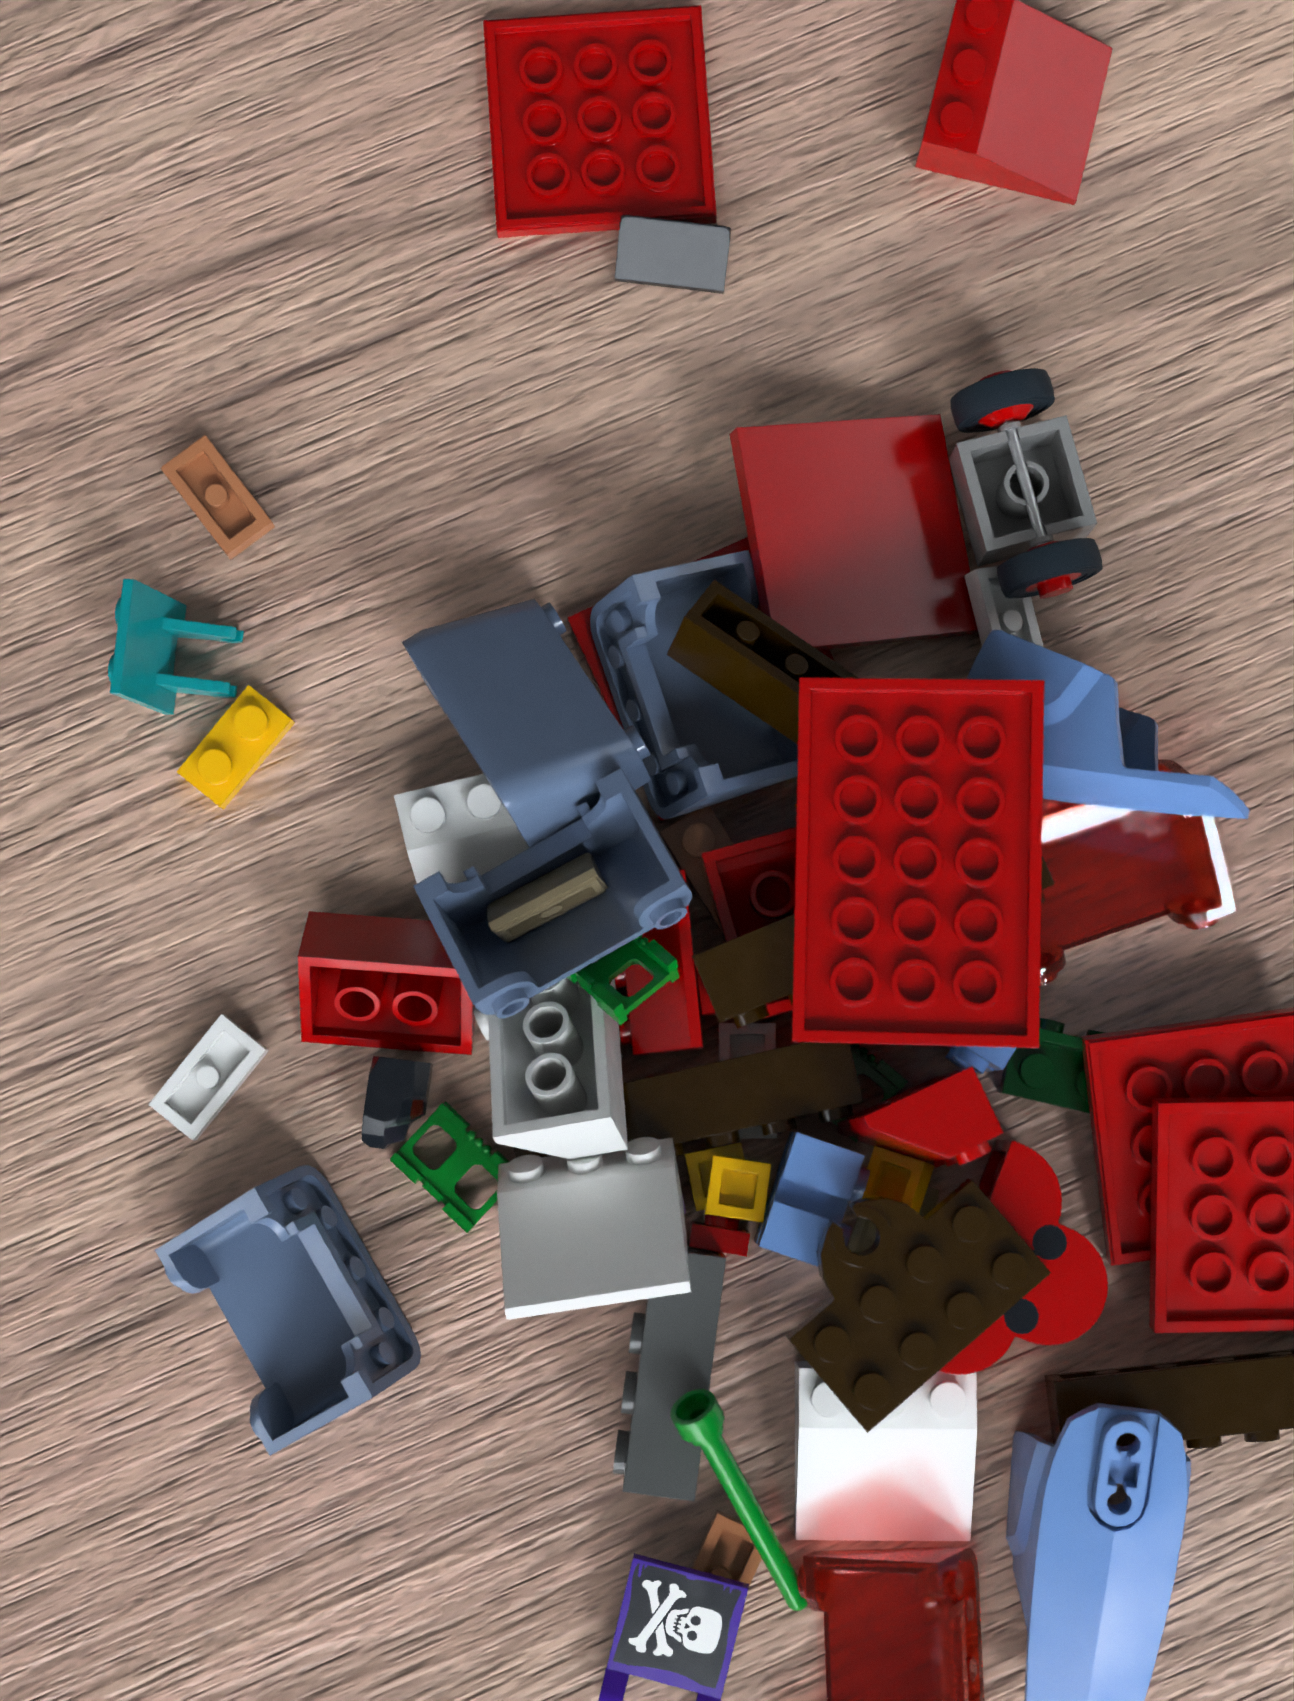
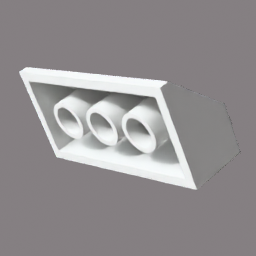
[394,773,529,913]
[488,959,628,1159]

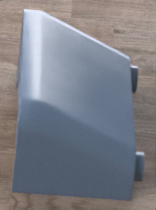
[590,550,798,819]
[402,599,651,848]
[413,768,692,1018]
[155,1165,421,1456]

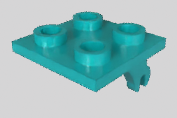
[108,579,244,715]

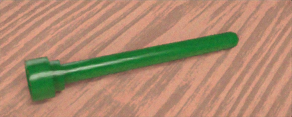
[670,1389,809,1611]

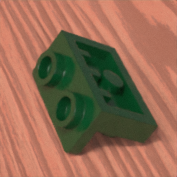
[999,1018,1105,1114]

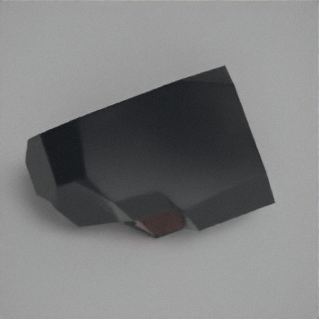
[362,1056,433,1149]

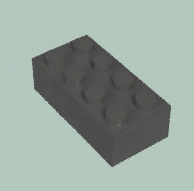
[613,1247,726,1502]

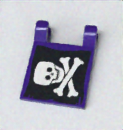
[598,1553,749,1701]

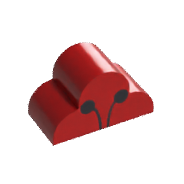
[939,1139,1108,1375]

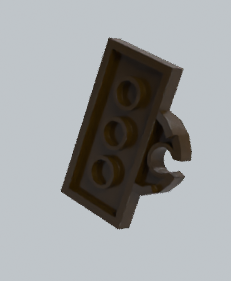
[786,1178,1051,1433]

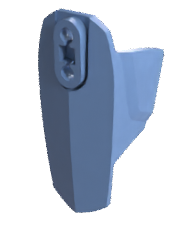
[967,630,1250,819]
[1006,1403,1191,1701]

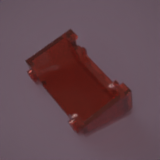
[1040,759,1236,985]
[798,1547,984,1701]

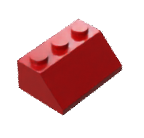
[615,869,703,1056]
[298,911,476,1055]
[836,1066,1004,1168]

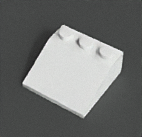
[497,1137,691,1320]
[795,1361,977,1541]

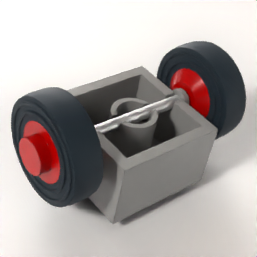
[949,368,1103,599]

